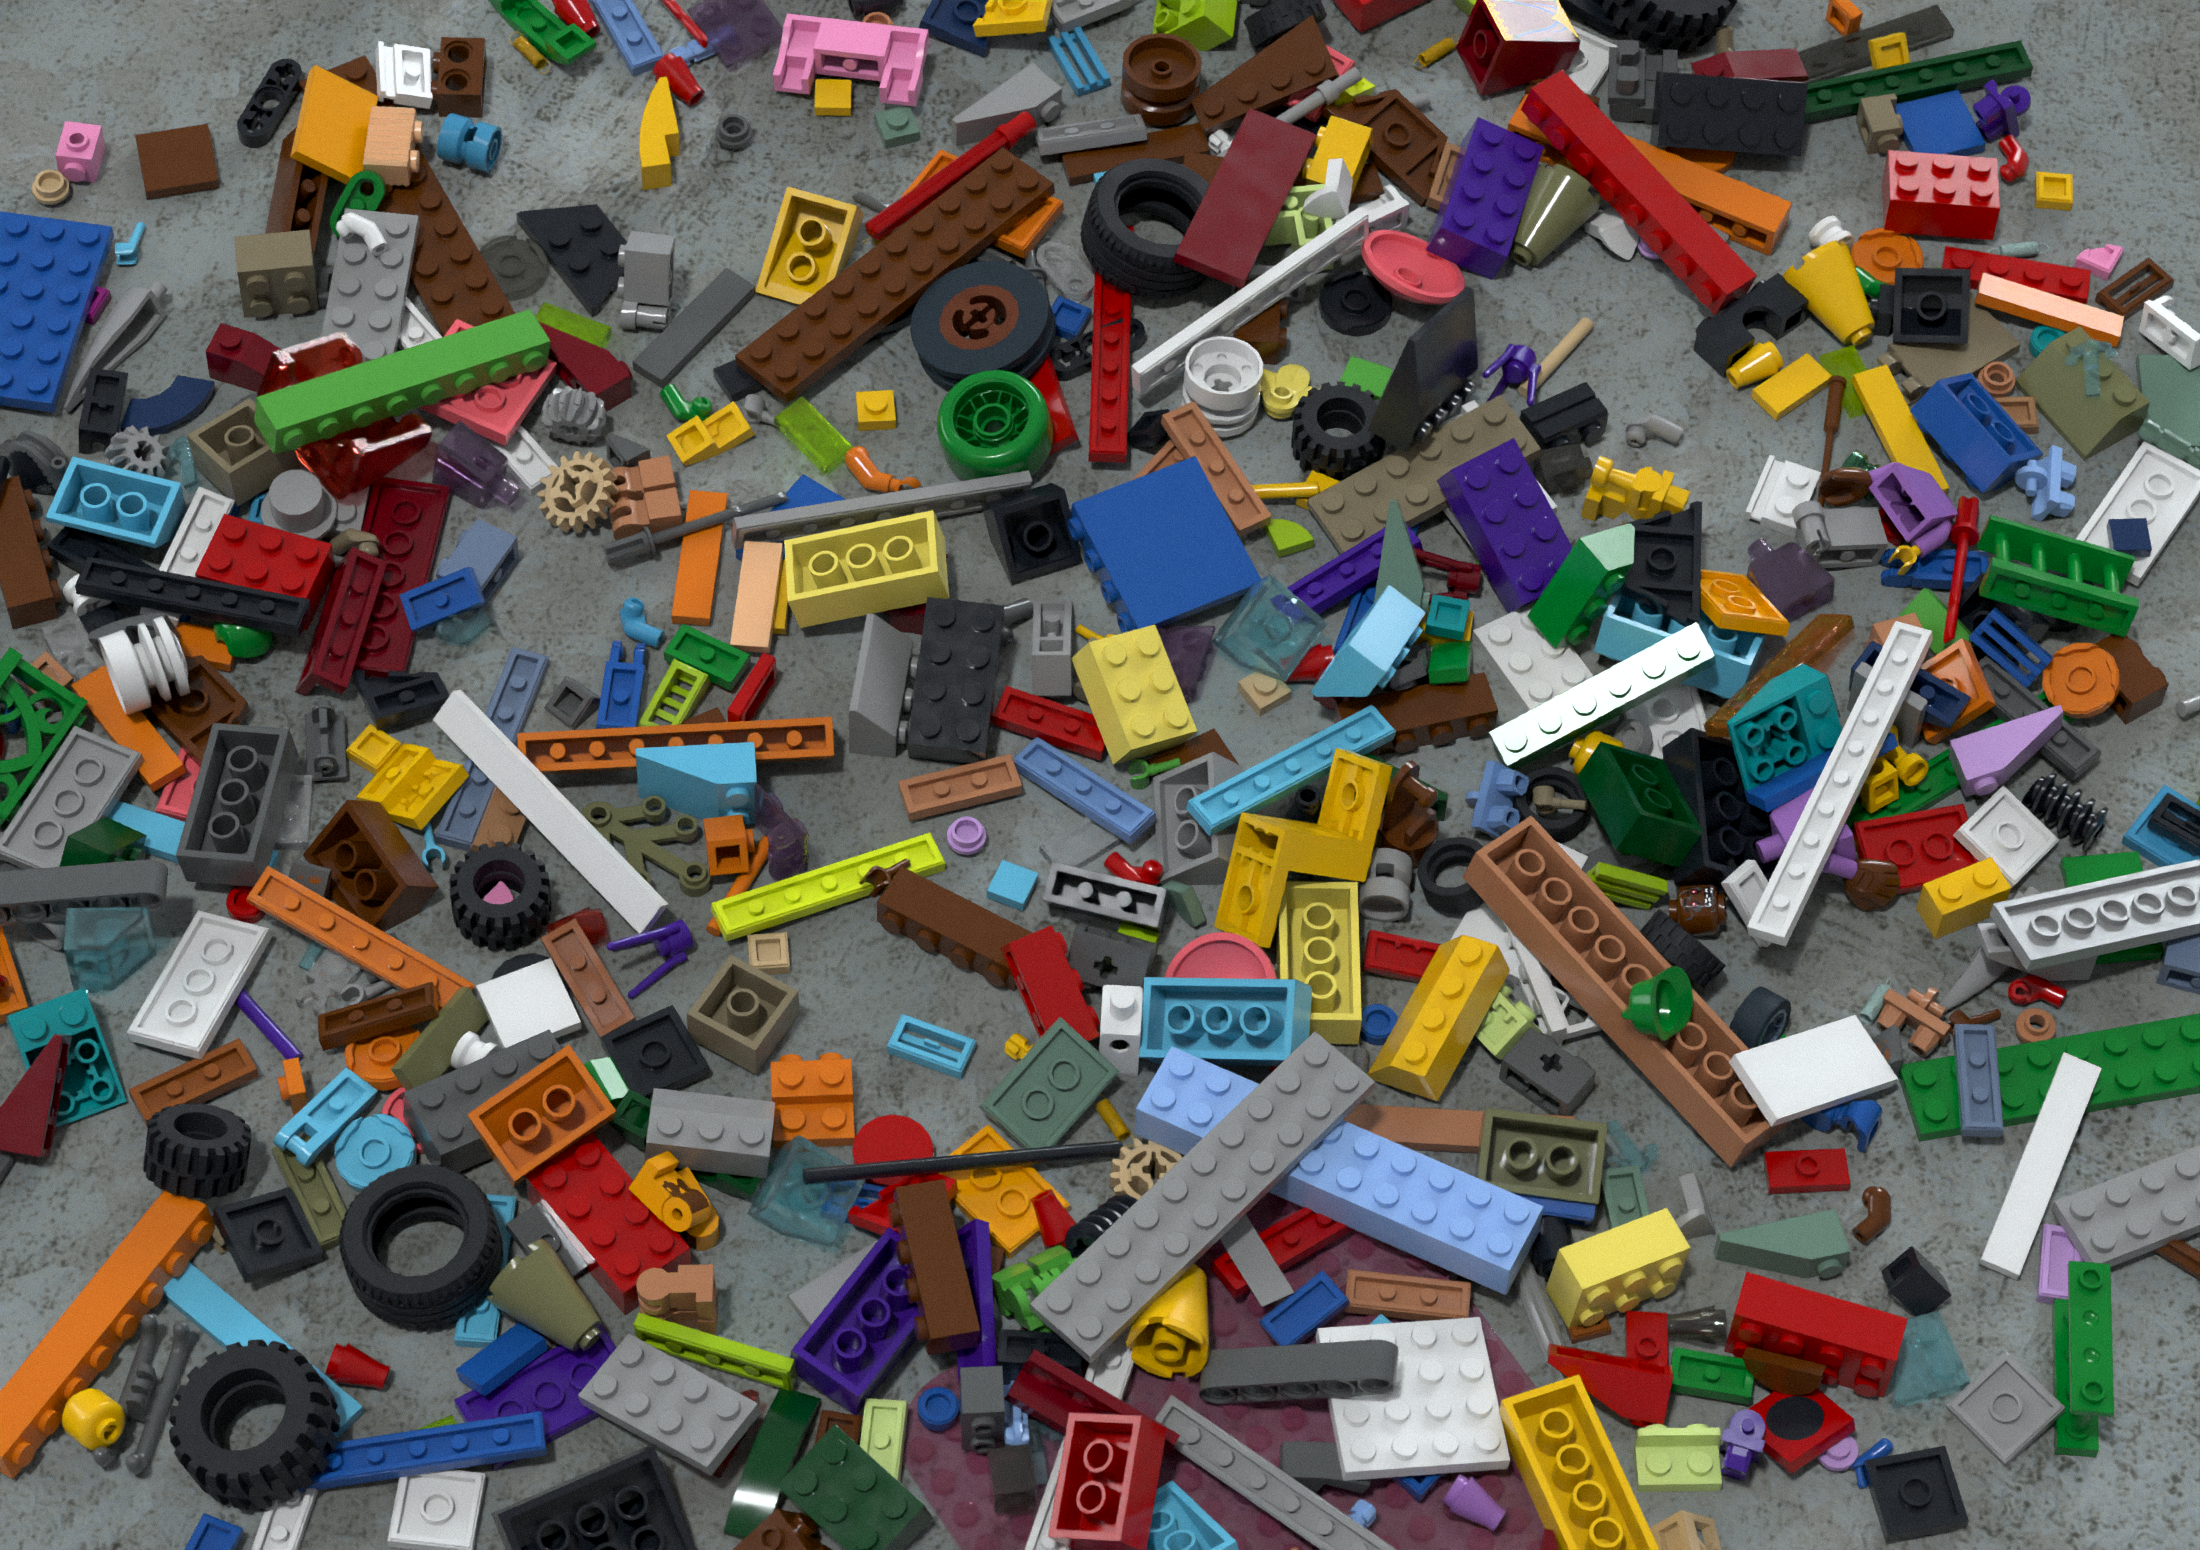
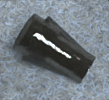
[1667,1305,1727,1346]

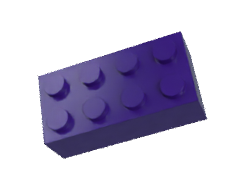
[1426,117,1544,280]
[1437,438,1573,614]
[790,1227,918,1415]

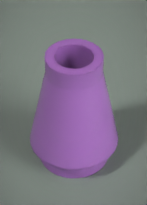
[1442,1474,1507,1531]

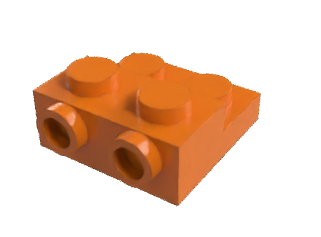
[770,1052,855,1149]

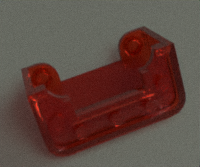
[257,331,433,500]

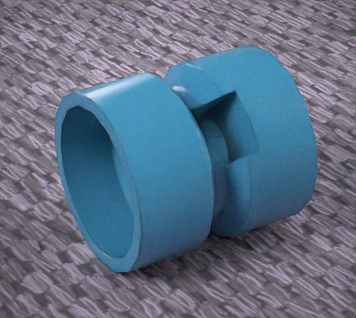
[437,113,502,172]

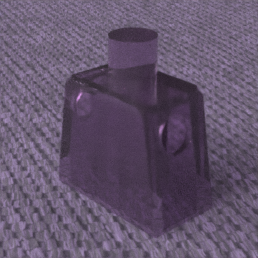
[432,421,521,509]
[1747,538,1835,623]

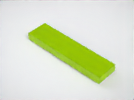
[633,1313,797,1391]

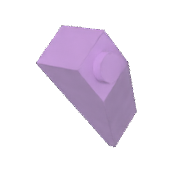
[1949,705,2063,797]

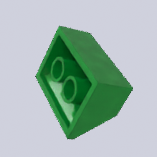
[1527,523,1635,649]

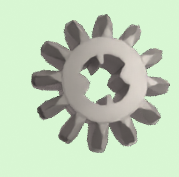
[541,386,606,444]
[104,425,172,479]

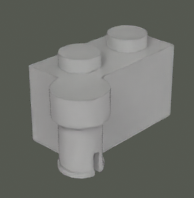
[617,231,675,330]
[1792,500,1889,569]

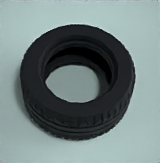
[1080,158,1210,299]
[339,1164,504,1329]

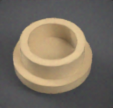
[32,169,70,205]

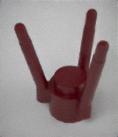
[1414,548,1481,603]

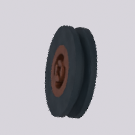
[910,261,1056,390]

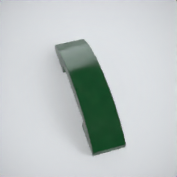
[609,1089,771,1199]
[724,1388,821,1540]

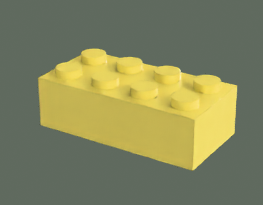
[784,510,949,628]
[1276,881,1362,1044]

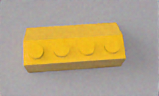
[1367,934,1510,1101]

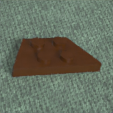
[1321,89,1448,207]
[144,655,249,767]

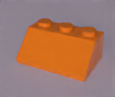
[467,1044,616,1188]

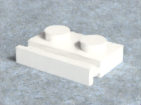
[375,41,433,109]
[1744,455,1821,537]

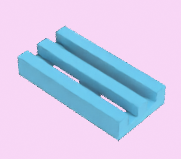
[887,1014,976,1079]

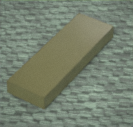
[391,987,489,1091]
[271,1134,346,1252]

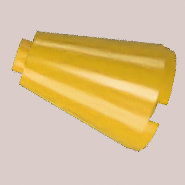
[1783,240,1875,346]
[1126,1264,1209,1378]

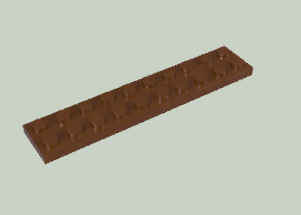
[299,55,515,337]
[735,147,1055,404]

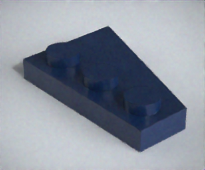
[919,0,988,58]

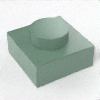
[874,106,920,149]

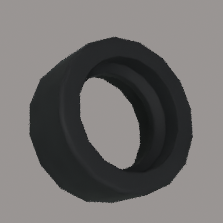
[1513,767,1589,843]
[1417,837,1485,914]

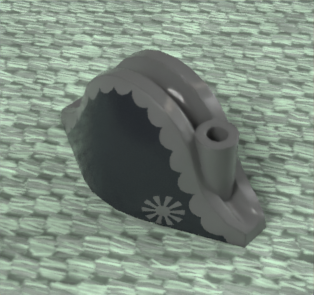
[0,430,69,496]

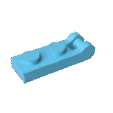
[273,1067,378,1167]

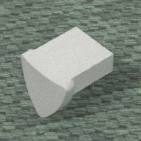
[1303,158,1353,219]
[1584,206,1639,260]

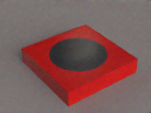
[1747,1388,1856,1474]

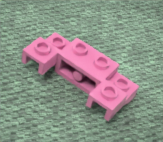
[773,14,930,107]

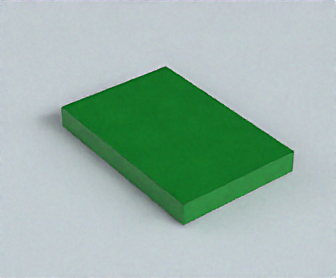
[2060,851,2163,965]

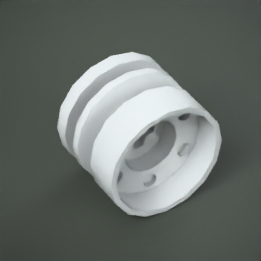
[1181,336,1263,437]
[98,616,190,715]

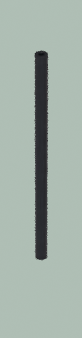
[802,1140,1123,1185]

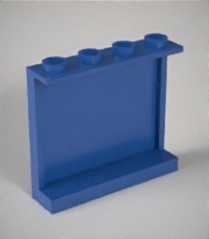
[1067,456,1263,633]

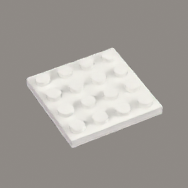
[1316,1317,1510,1481]

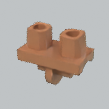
[1877,987,1951,1058]

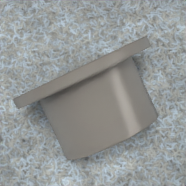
[261,470,337,540]

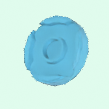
[334,1114,417,1192]

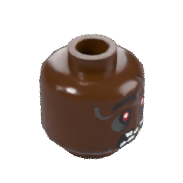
[1669,884,1727,936]

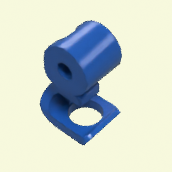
[1801,1100,1882,1152]

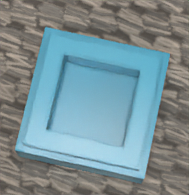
[987,860,1039,911]

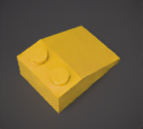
[755,186,864,305]

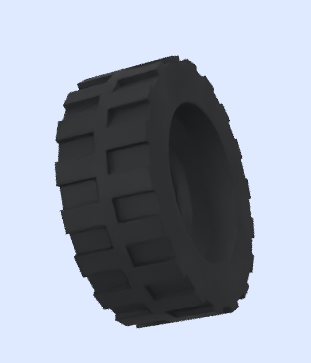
[1243,0,1327,49]
[1640,909,1726,990]

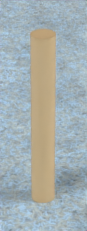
[1518,317,1594,398]

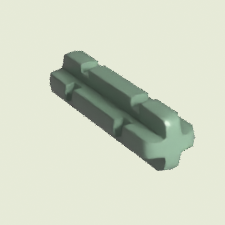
[2137,419,2200,470]

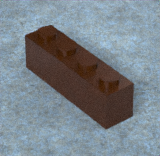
[265,127,328,253]
[0,476,62,630]
[1334,672,1498,757]
[877,866,1033,991]
[887,1179,980,1355]

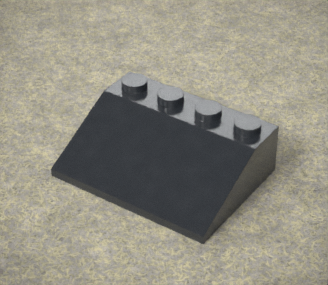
[1368,286,1478,452]
[1662,728,1781,895]
[491,1446,696,1550]

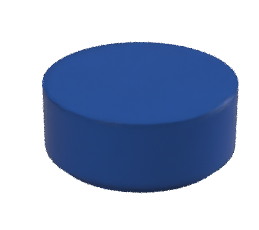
[1360,1004,1398,1046]
[917,1387,959,1431]

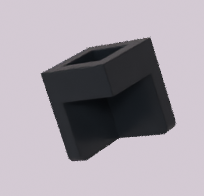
[1881,1246,1952,1320]

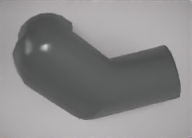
[1002,598,1033,647]

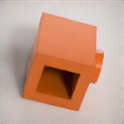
[703,814,755,876]

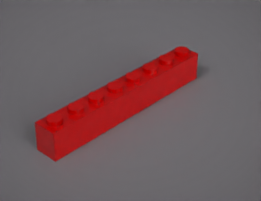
[1521,70,1757,315]

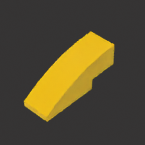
[639,77,680,190]

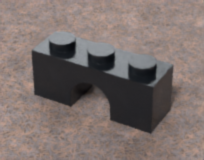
[1693,273,1809,378]

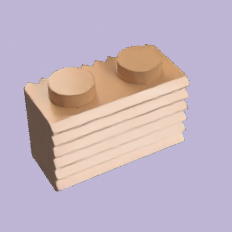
[363,106,424,187]

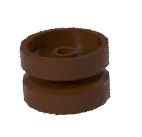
[1120,33,1202,126]

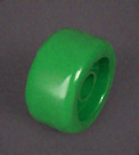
[936,370,1053,481]

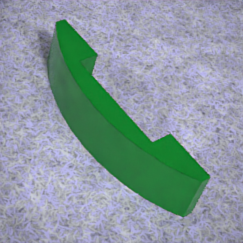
[488,0,597,65]

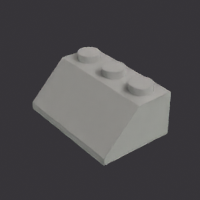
[849,613,919,758]
[1153,752,1243,885]
[644,1088,775,1178]

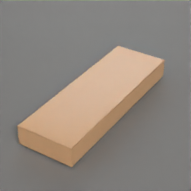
[730,541,784,653]

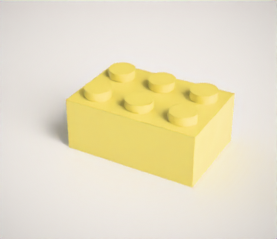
[1071,625,1197,765]
[1545,1208,1691,1329]

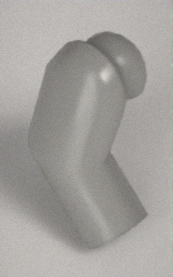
[1625,414,1683,447]

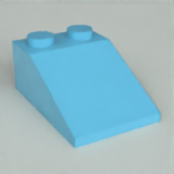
[636,742,758,826]
[1147,1480,1239,1550]

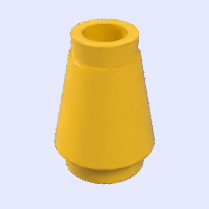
[1726,341,1784,389]

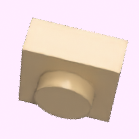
[1237,664,1292,717]

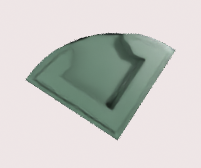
[1161,880,1206,927]

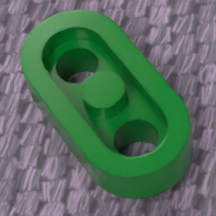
[330,170,386,238]

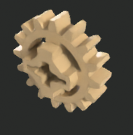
[537,451,619,533]
[1109,1138,1184,1200]

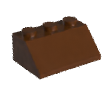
[303,800,439,932]

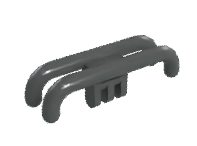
[93,1314,190,1474]

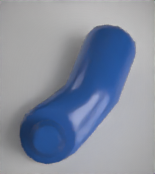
[1850,1438,1893,1489]

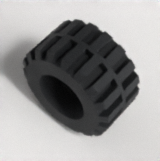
[1291,381,1386,481]
[449,841,552,951]
[143,1103,252,1199]

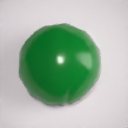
[213,621,273,658]

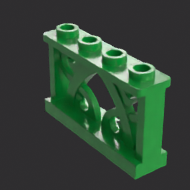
[0,647,88,827]

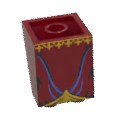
[1456,0,1581,95]

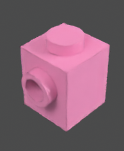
[55,121,105,183]

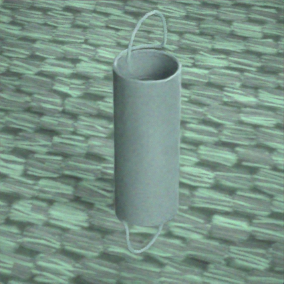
[1989,241,2049,258]
[1859,978,1891,1027]

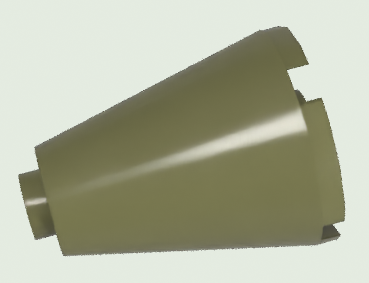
[1510,162,1601,266]
[487,1238,602,1352]

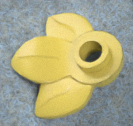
[1260,364,1320,419]

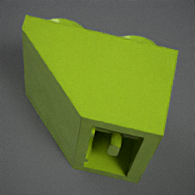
[1152,0,1237,51]

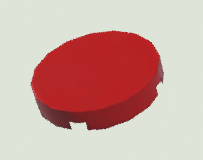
[852,1114,934,1187]

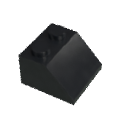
[1893,268,1972,344]
[981,483,1083,583]
[1958,572,2052,669]

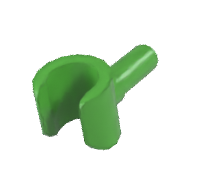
[1128,758,1182,790]

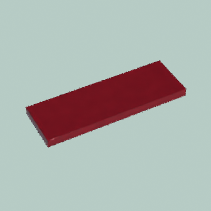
[1173,108,1317,289]
[352,476,451,678]

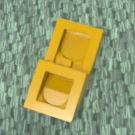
[666,401,755,466]

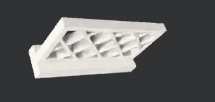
[1492,910,1603,1047]

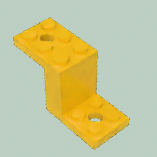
[1214,748,1393,948]

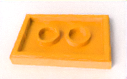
[290,65,379,185]
[1700,569,1790,636]
[939,1124,1070,1259]

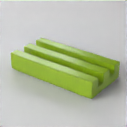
[1586,862,1668,910]

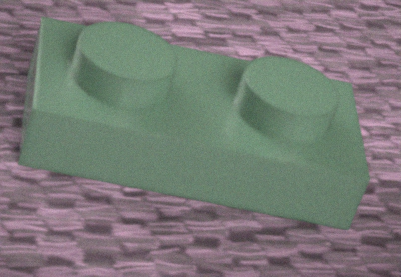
[1600,1165,1650,1230]

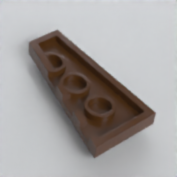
[1191,15,1339,137]

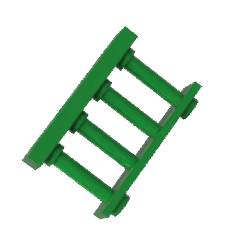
[1977,515,2139,637]
[2052,1261,2114,1458]

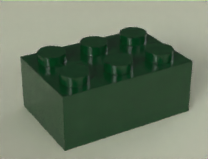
[1577,741,1703,867]
[777,1424,933,1550]

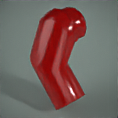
[1998,135,2029,183]
[1104,852,1164,886]
[2007,975,2068,1008]

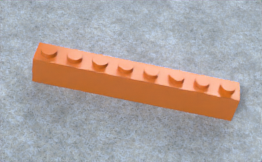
[1507,94,1792,256]
[517,717,834,775]
[0,1190,215,1479]

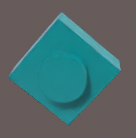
[1425,594,1470,641]

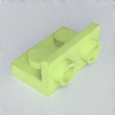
[1475,982,1542,1060]
[1633,1424,1722,1492]

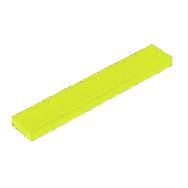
[711,832,946,942]

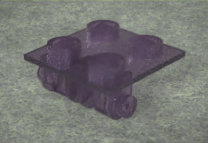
[687,0,783,67]
[1157,626,1216,704]
[754,783,809,881]

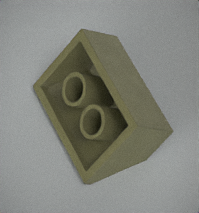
[2015,326,2150,461]

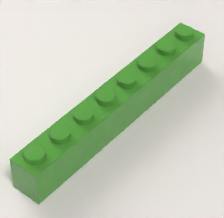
[254,309,551,454]

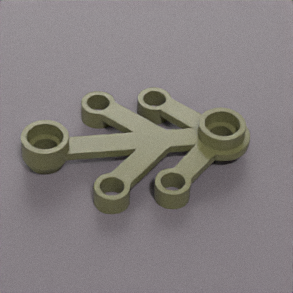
[580,795,711,897]

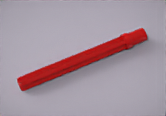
[865,111,1037,241]

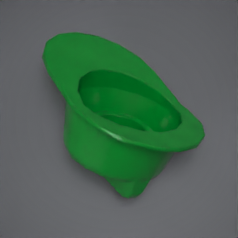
[1621,966,1693,1041]

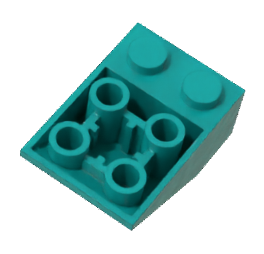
[1726,664,1842,791]
[5,987,127,1128]

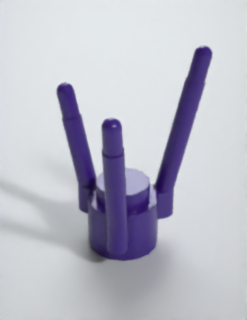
[1482,344,1542,406]
[606,919,693,999]

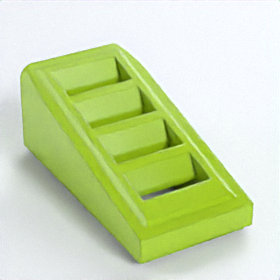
[638,659,711,727]

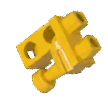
[1581,455,1690,525]
[1846,717,1929,814]

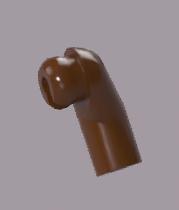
[1852,1186,1891,1245]

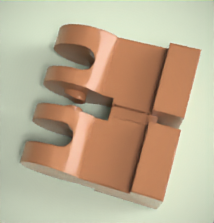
[609,455,683,540]
[636,1264,718,1336]

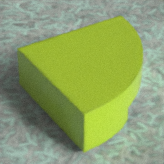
[1264,519,1314,558]

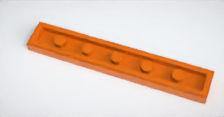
[246,866,475,1011]

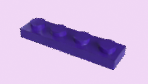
[1273,524,1423,629]
[956,1218,998,1383]

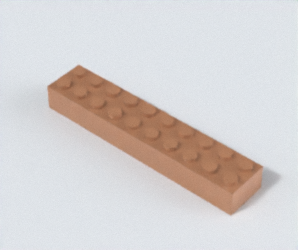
[1462,816,1789,1168]

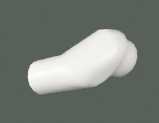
[336,212,388,256]

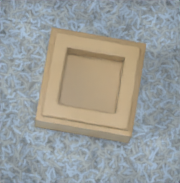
[747,932,790,975]

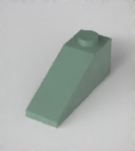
[1374,498,1430,614]
[1713,1209,1850,1278]

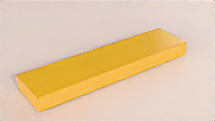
[1851,364,1949,495]

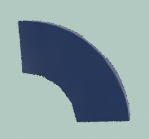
[120,375,215,436]

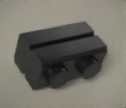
[1520,382,1608,460]

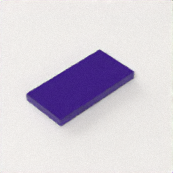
[454,1324,616,1472]

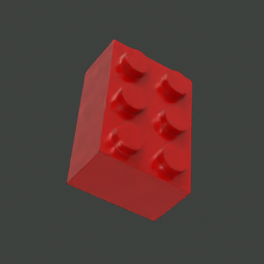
[1882,150,2000,240]
[195,514,335,630]
[1048,1412,1167,1550]

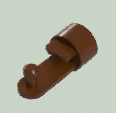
[1377,761,1438,869]

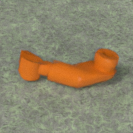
[845,446,921,493]

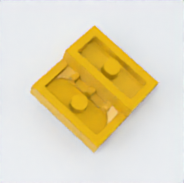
[356,743,469,830]

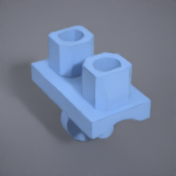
[2015,445,2077,522]

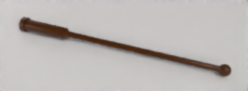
[1800,375,1847,608]

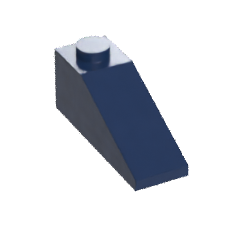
[1849,640,1971,729]

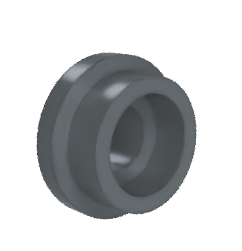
[715,114,752,149]

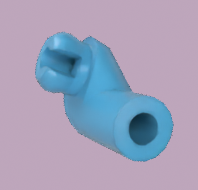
[619,597,665,648]

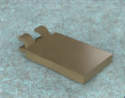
[1877,295,2020,407]

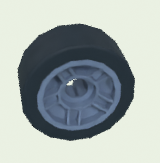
[1729,986,1791,1049]

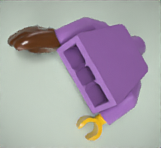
[1817,462,1957,575]
[1755,787,1900,911]

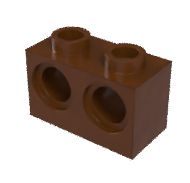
[431,37,487,118]

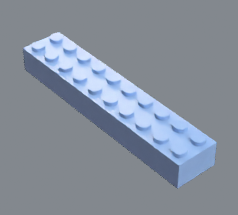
[1135,1046,1544,1295]

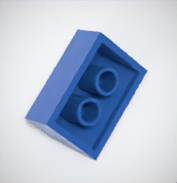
[1910,373,2043,493]

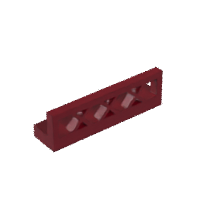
[295,547,387,696]
[1004,1349,1180,1465]

